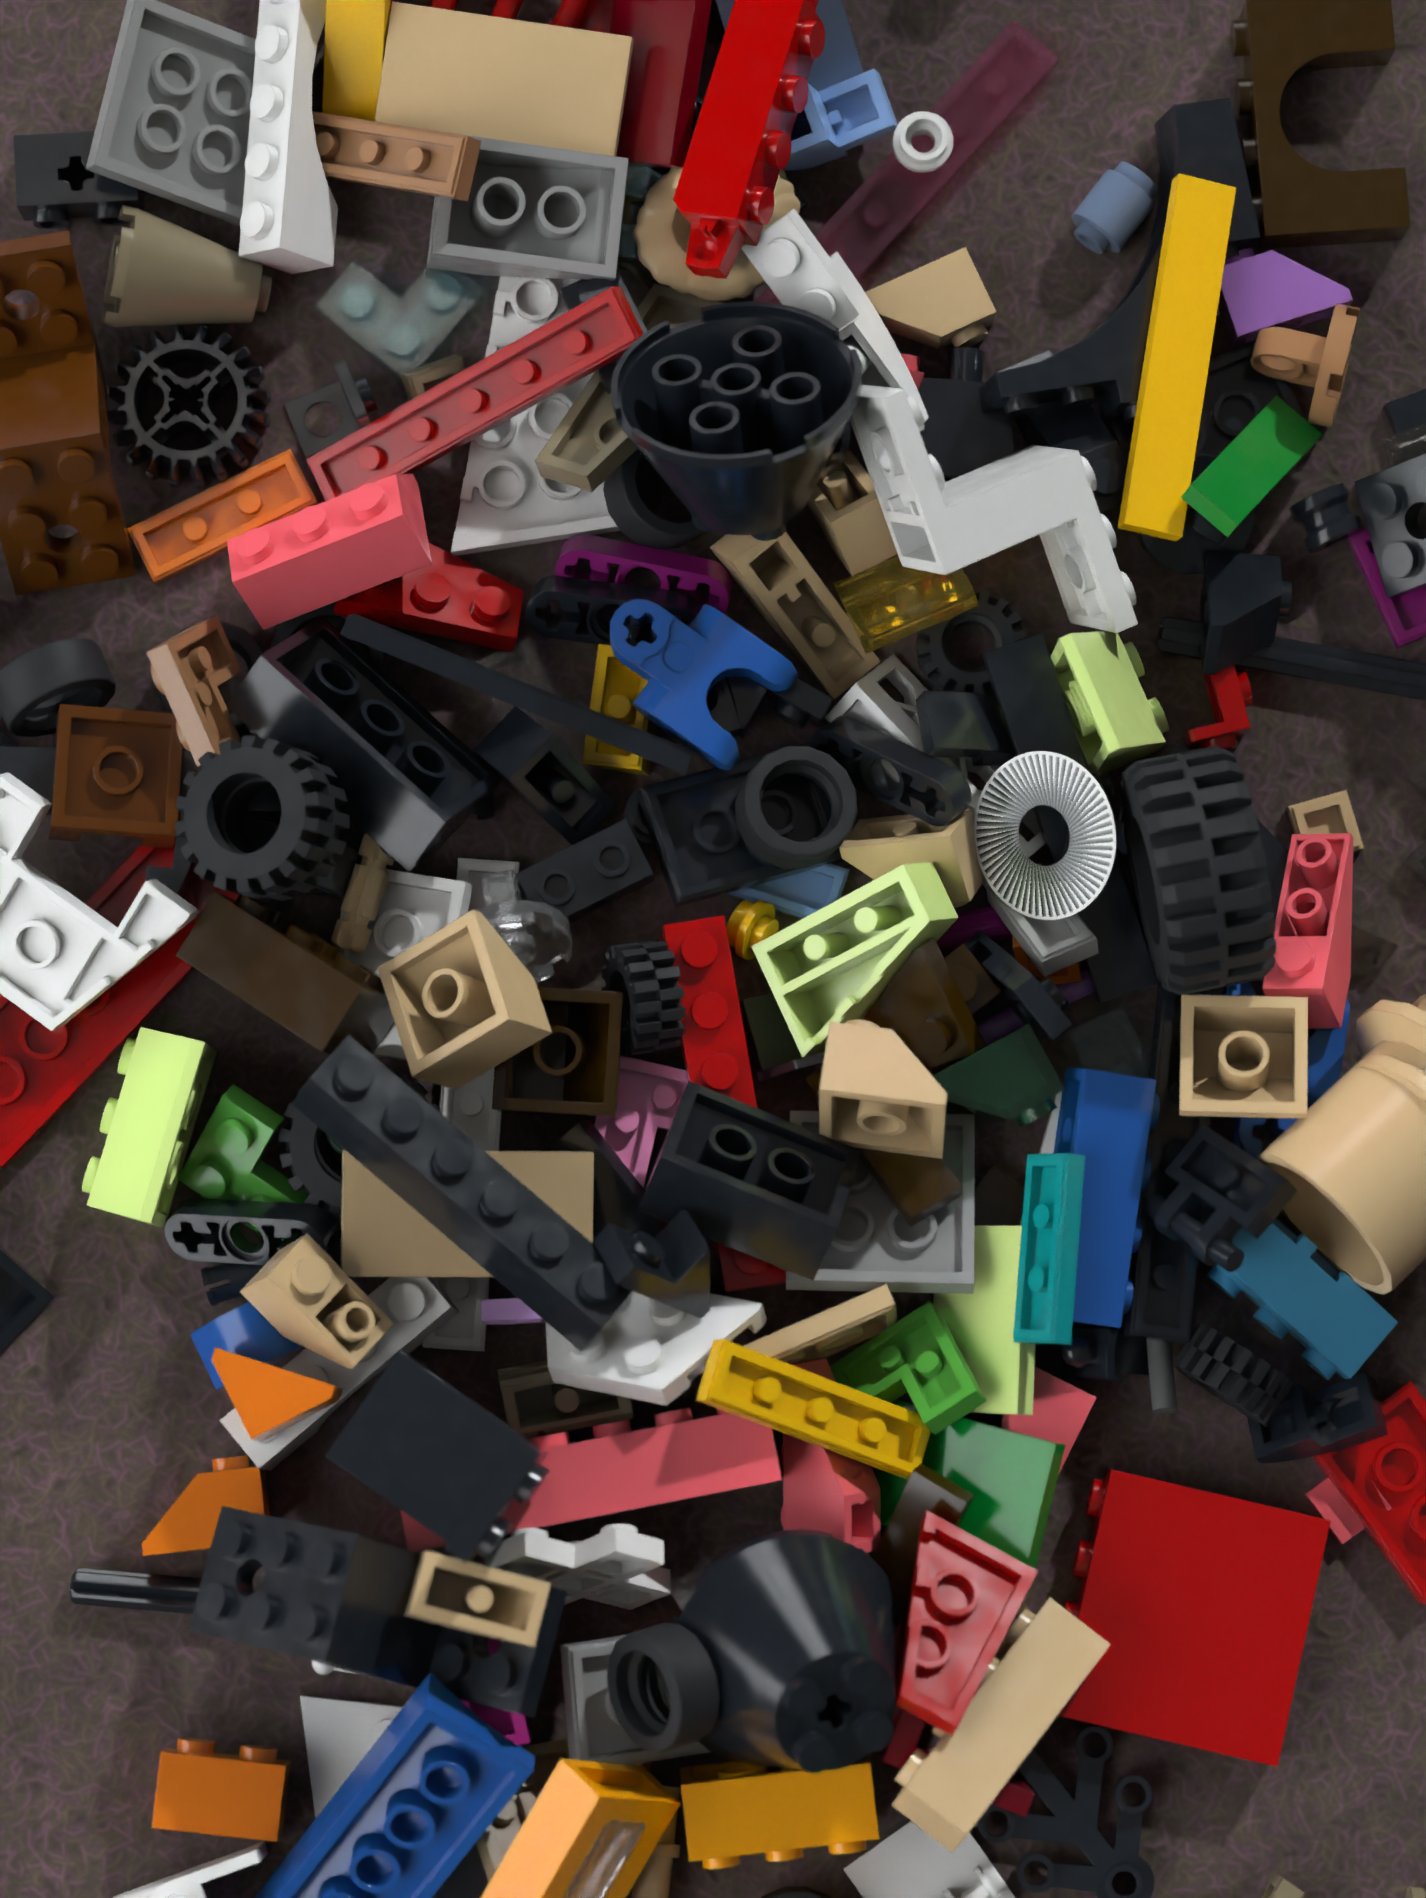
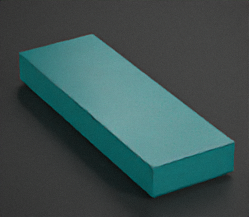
[1013,1153,1085,1345]

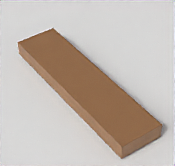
[312,112,481,202]

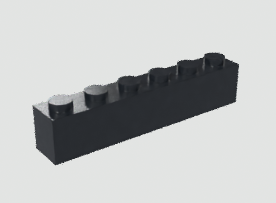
[292,1035,633,1350]

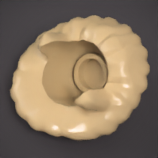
[633,168,800,301]

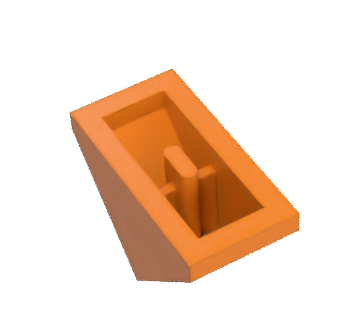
[211,1348,343,1442]

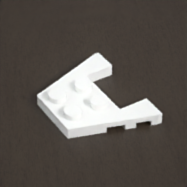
[0,772,200,1031]

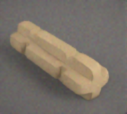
[331,833,394,953]

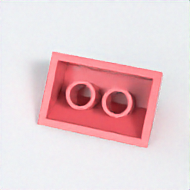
[227,474,432,630]

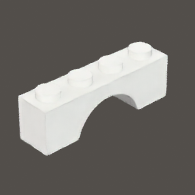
[220,1277,460,1471]

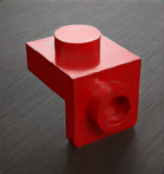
[1182,664,1253,751]

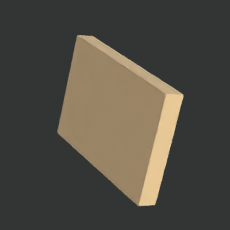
[743,1284,897,1364]

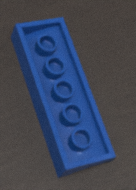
[254,1672,535,1898]

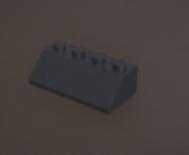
[226,616,503,872]

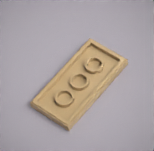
[375,1,634,156]
[341,1150,594,1277]

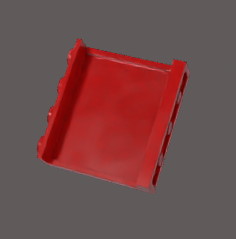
[1057,1469,1331,1767]

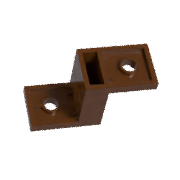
[0,230,136,595]

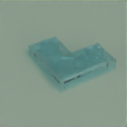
[315,261,486,380]

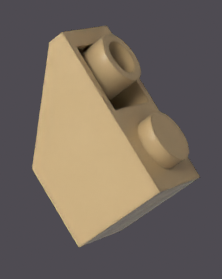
[240,1234,394,1369]

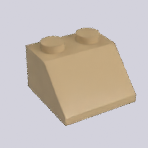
[378,909,552,1090]
[1179,995,1308,1119]
[819,1020,947,1159]

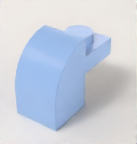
[783,68,898,171]

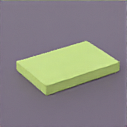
[933,1226,1035,1415]

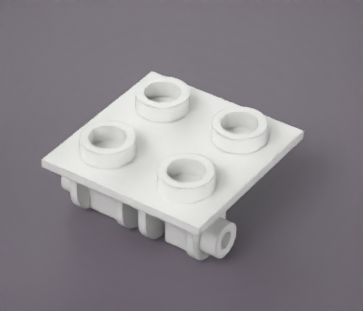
[843,1820,1016,1898]

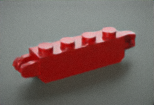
[673,0,825,279]

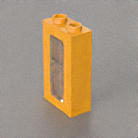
[481,1759,681,1898]

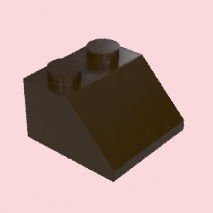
[492,987,624,1117]

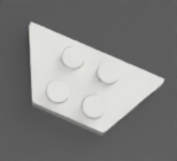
[545,1291,767,1406]

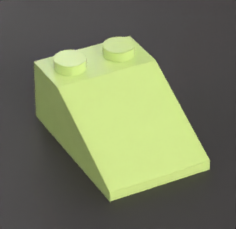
[1050,631,1169,774]

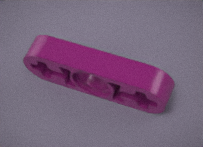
[555,534,733,617]

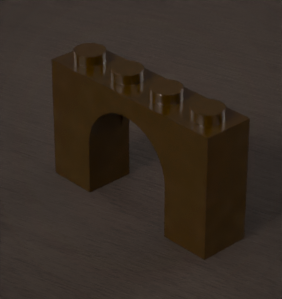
[1230,0,1410,250]

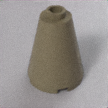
[101,205,272,327]

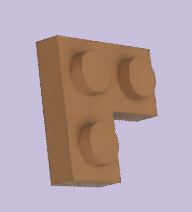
[146,615,242,767]

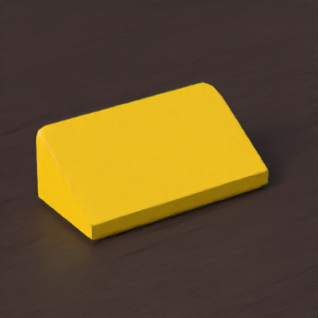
[582,644,657,776]

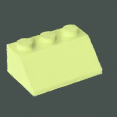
[82,1027,217,1228]

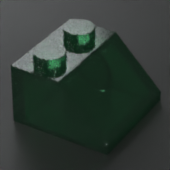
[933,1024,1065,1127]

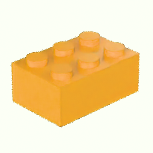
[680,1755,879,1869]

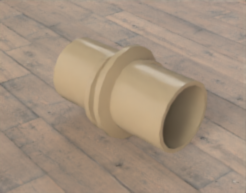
[1256,994,1426,1295]

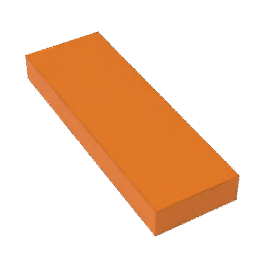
[127,449,318,585]

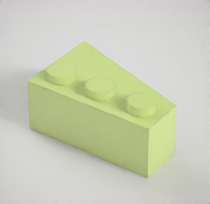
[751,862,959,1058]

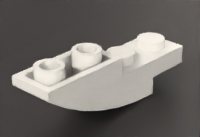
[741,209,929,422]

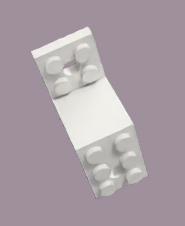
[850,385,1138,633]

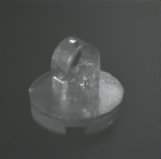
[475,869,572,983]

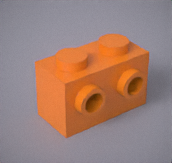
[151,1738,291,1842]

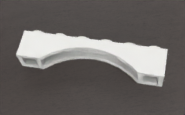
[238,0,338,274]

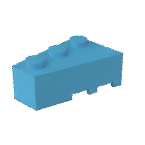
[1206,1218,1398,1380]

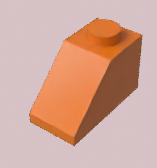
[142,1455,270,1556]

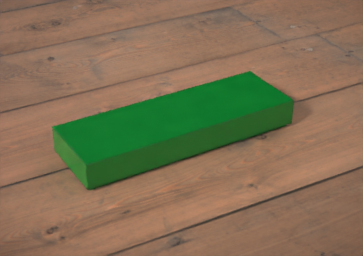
[1181,395,1323,537]

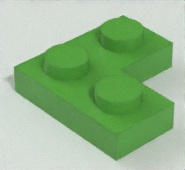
[178,1084,309,1241]
[830,1301,987,1435]

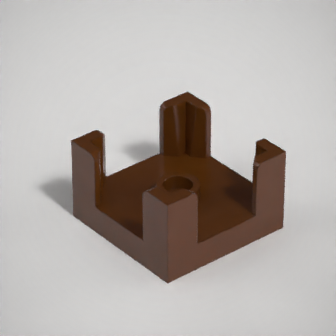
[48,704,183,849]

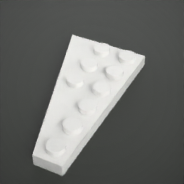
[451,276,620,556]

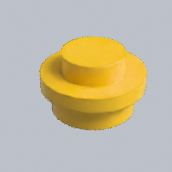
[726,900,779,960]

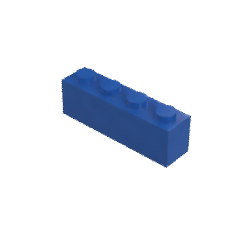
[1053,1068,1160,1328]

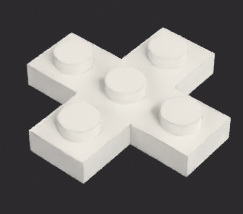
[485,1524,671,1610]

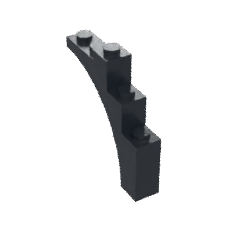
[979,98,1261,424]

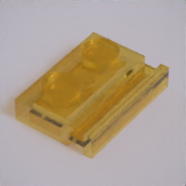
[834,556,979,654]

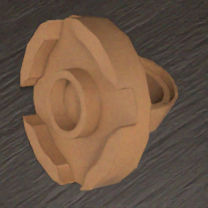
[1250,303,1360,428]

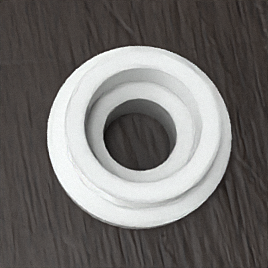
[893,111,953,173]

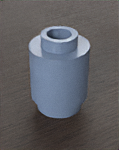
[1071,162,1158,255]

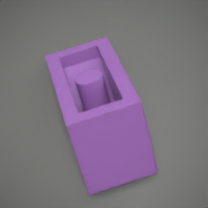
[1218,248,1353,349]

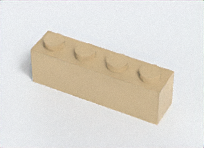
[892,1598,1111,1853]

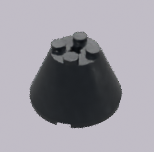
[611,302,862,541]
[664,1529,904,1773]

